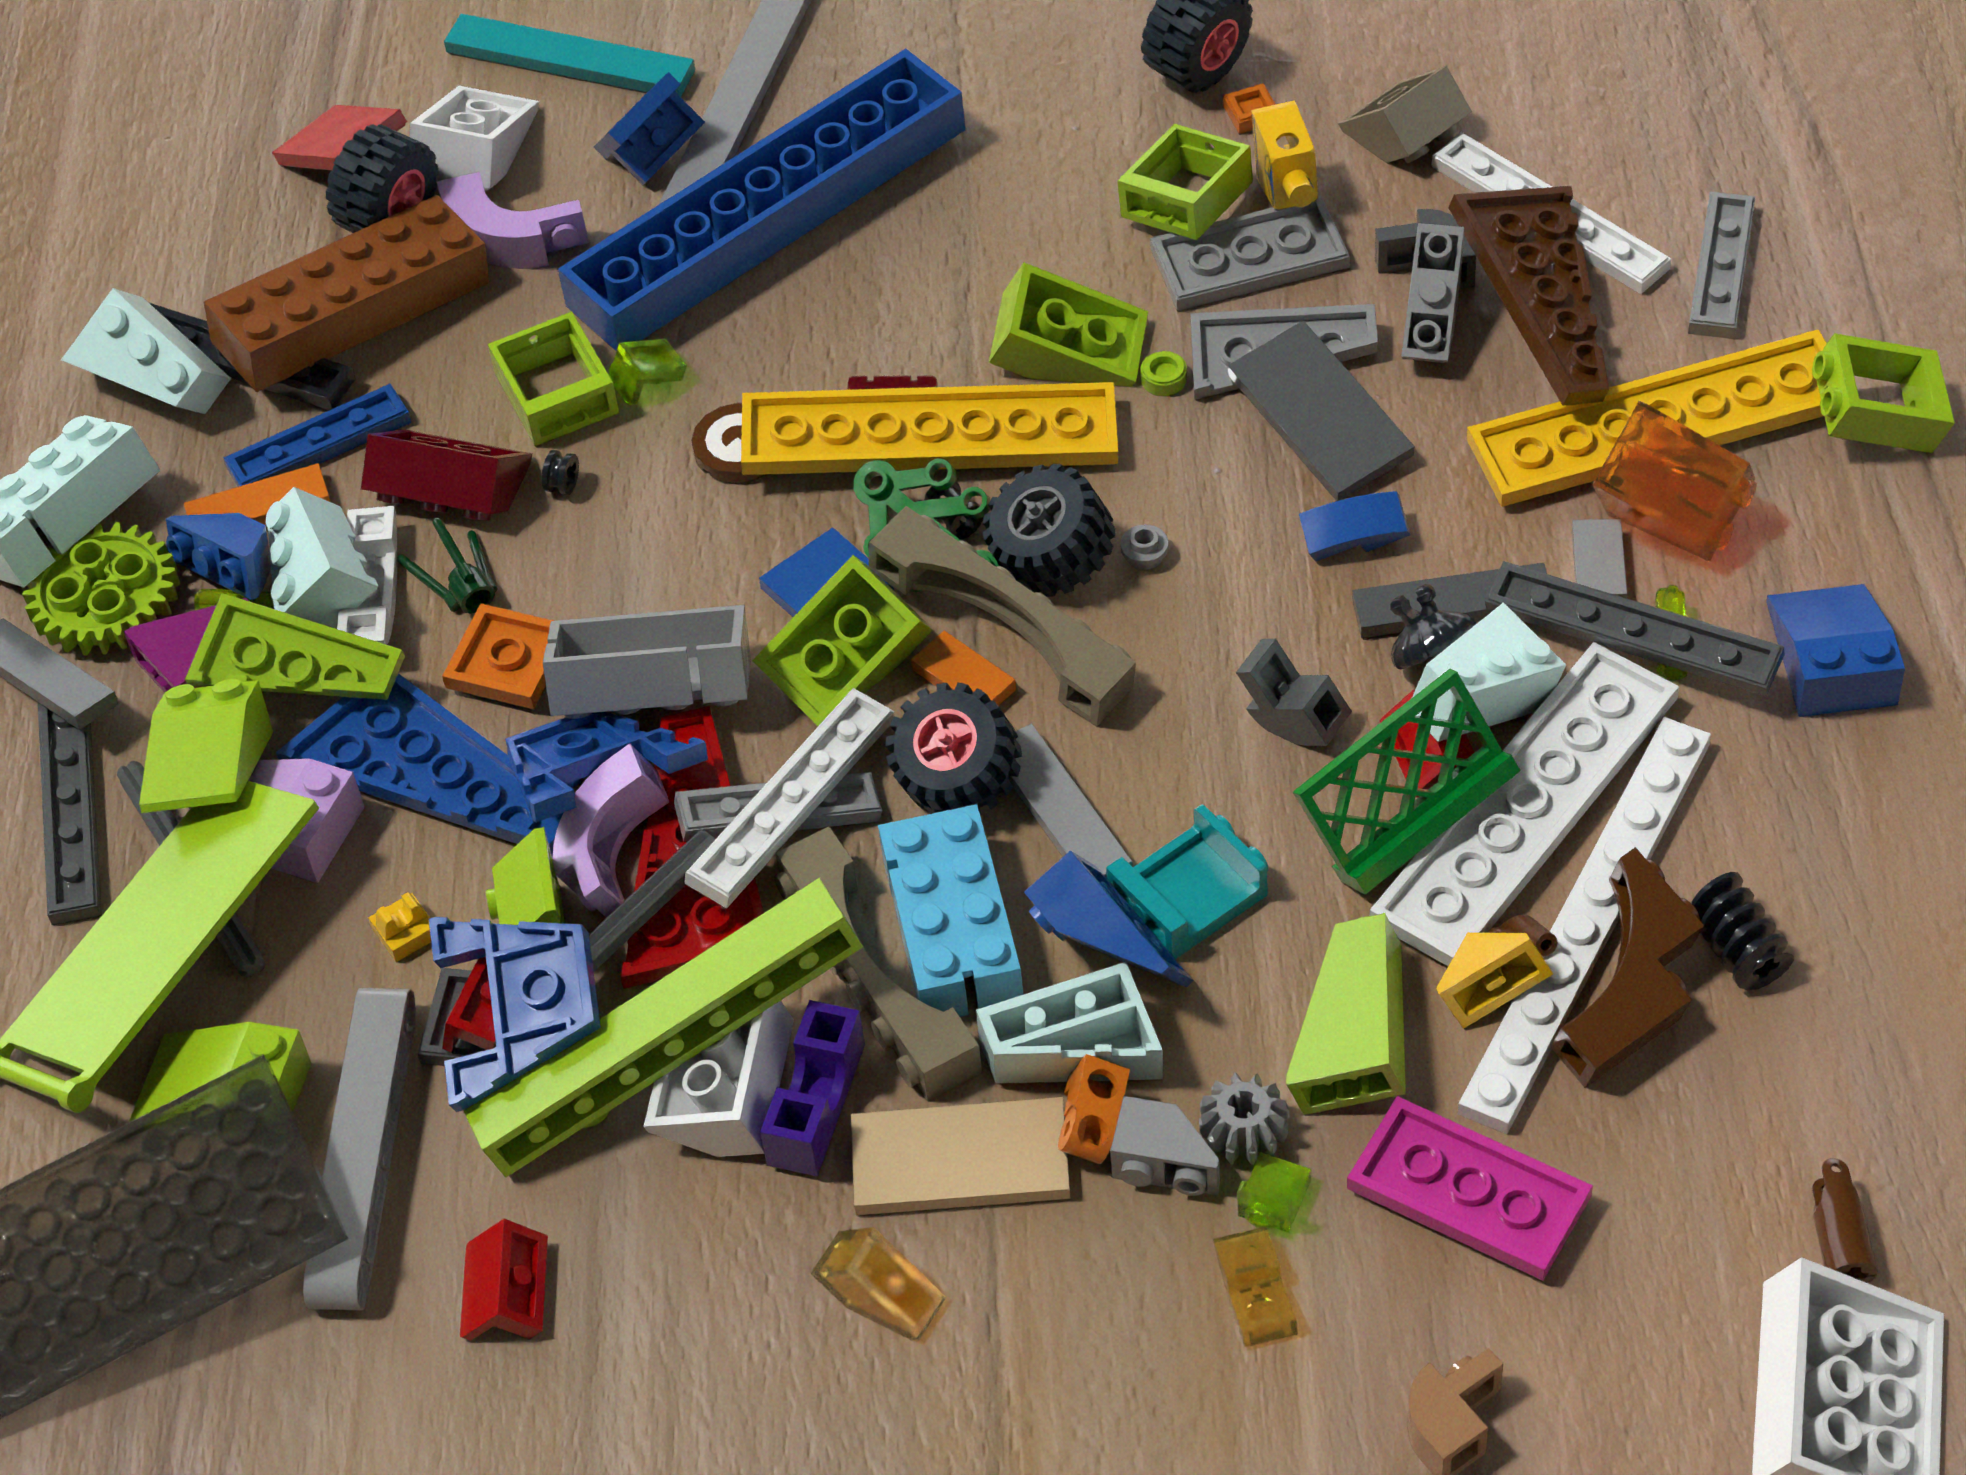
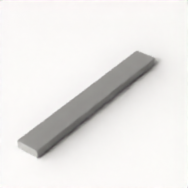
[659,0,812,204]

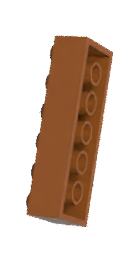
[204,195,489,393]

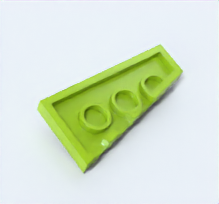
[185,593,405,700]

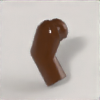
[1488,915,1558,957]

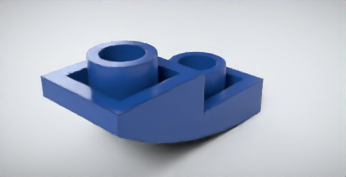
[1299,491,1410,562]

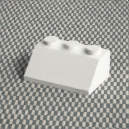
[644,1001,794,1157]

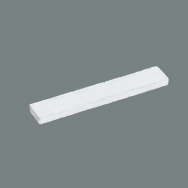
[1432,132,1671,294]
[684,688,894,908]

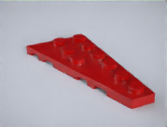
[621,706,764,989]

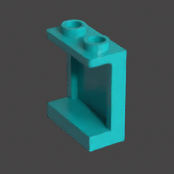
[1106,804,1269,959]

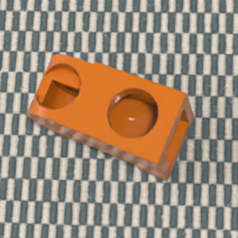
[1058,1054,1130,1164]

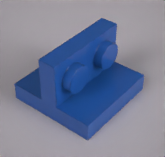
[594,72,705,185]

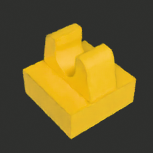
[368,892,431,962]

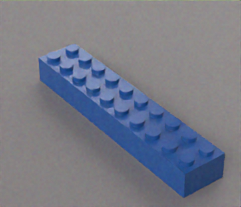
[558,48,965,354]

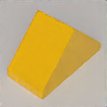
[1436,933,1553,1029]

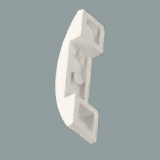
[337,506,397,645]

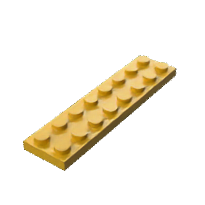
[1467,329,1827,507]
[741,382,1118,475]

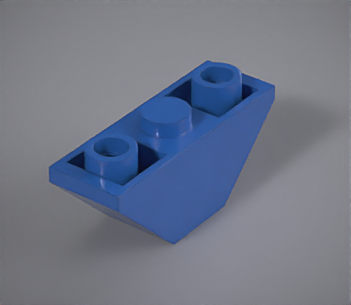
[166,513,271,600]

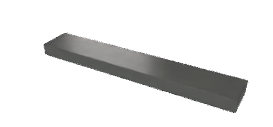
[1485,561,1785,696]
[38,702,102,925]

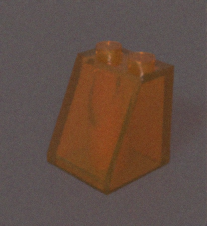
[1592,401,1757,562]

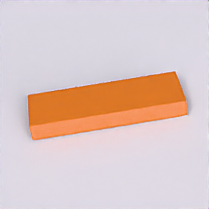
[184,463,331,525]

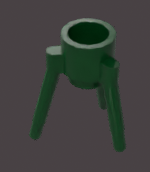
[397,518,498,614]

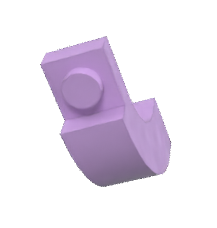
[437,172,589,268]
[553,744,669,918]

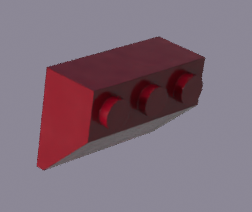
[361,429,533,521]

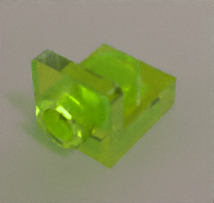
[609,339,687,405]
[1237,1152,1311,1233]

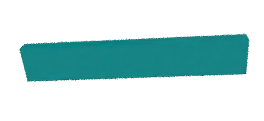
[444,13,696,97]

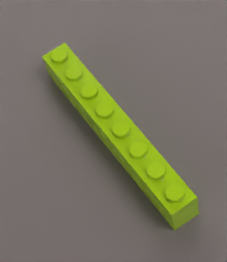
[463,878,864,1178]

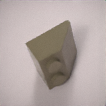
[1338,66,1472,163]

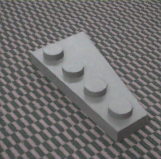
[1190,304,1378,400]

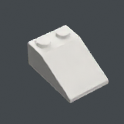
[410,86,539,191]

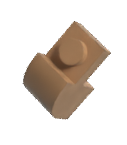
[1408,1348,1503,1475]

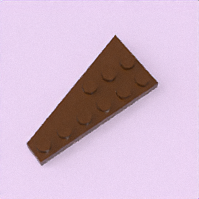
[1448,186,1610,406]

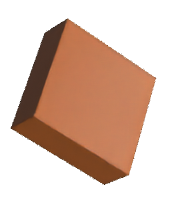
[1223,83,1276,134]

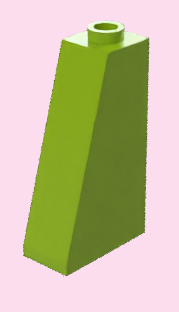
[1286,913,1406,1115]

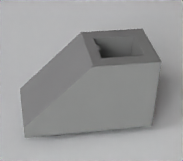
[1110,1096,1220,1196]

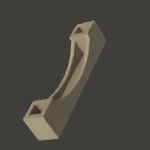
[869,506,1136,727]
[774,826,982,1101]

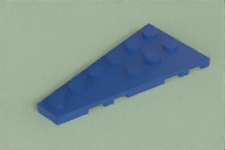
[276,673,564,855]

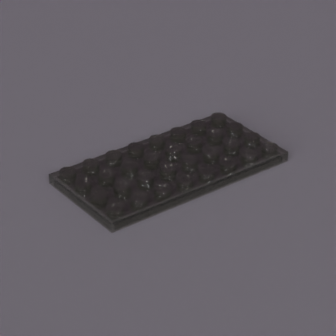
[0,1054,349,1419]

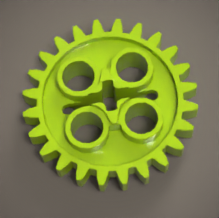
[22,522,180,655]

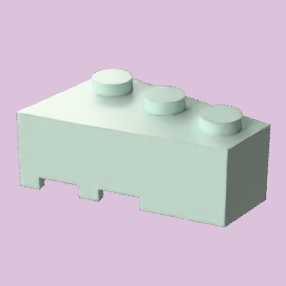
[61,288,231,414]
[266,487,379,628]
[1412,603,1566,742]
[976,962,1163,1083]

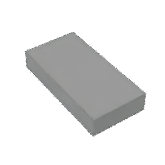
[1572,519,1627,598]

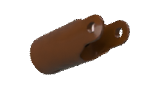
[1812,1158,1878,1283]

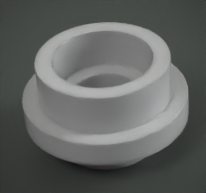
[1120,524,1169,570]

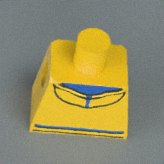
[1251,100,1318,210]

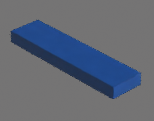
[223,383,412,487]

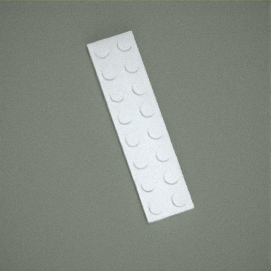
[1370,642,1679,966]

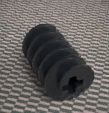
[1691,872,1794,990]

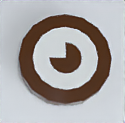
[691,403,765,483]

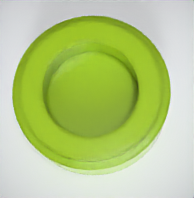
[1141,351,1187,396]

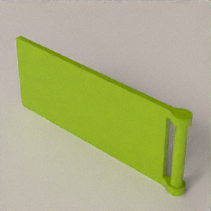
[0,781,319,1113]

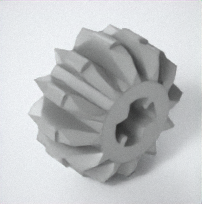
[1199,1072,1289,1166]

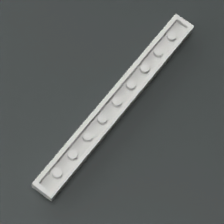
[1458,717,1711,1134]

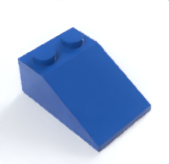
[1766,584,1905,717]
[1024,850,1194,987]

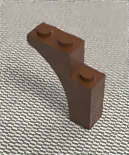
[1551,847,1704,1088]

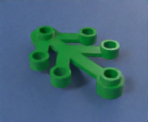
[853,458,1001,592]

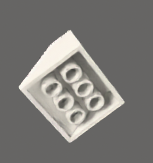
[1752,1257,1944,1475]

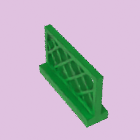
[1293,669,1521,894]

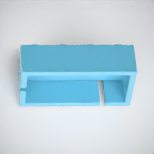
[878,804,1024,1017]

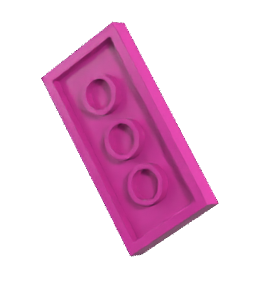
[1347,1096,1593,1281]

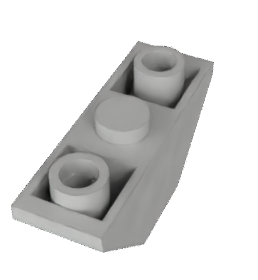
[1401,223,1464,363]

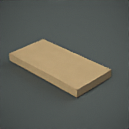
[851,1097,1070,1215]

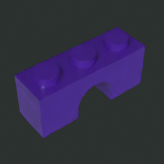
[760,1000,865,1177]

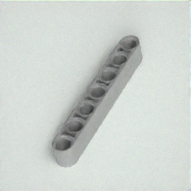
[303,988,416,1310]

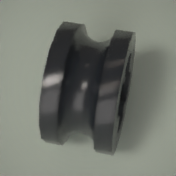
[541,450,579,495]

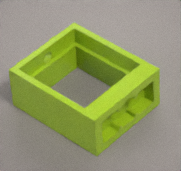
[1117,123,1253,240]
[488,311,619,446]
[1812,333,1955,453]

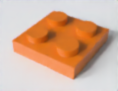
[442,603,554,709]

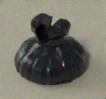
[1390,584,1476,669]

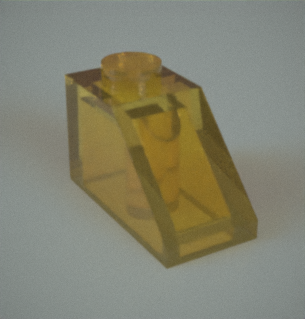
[810,1227,947,1341]

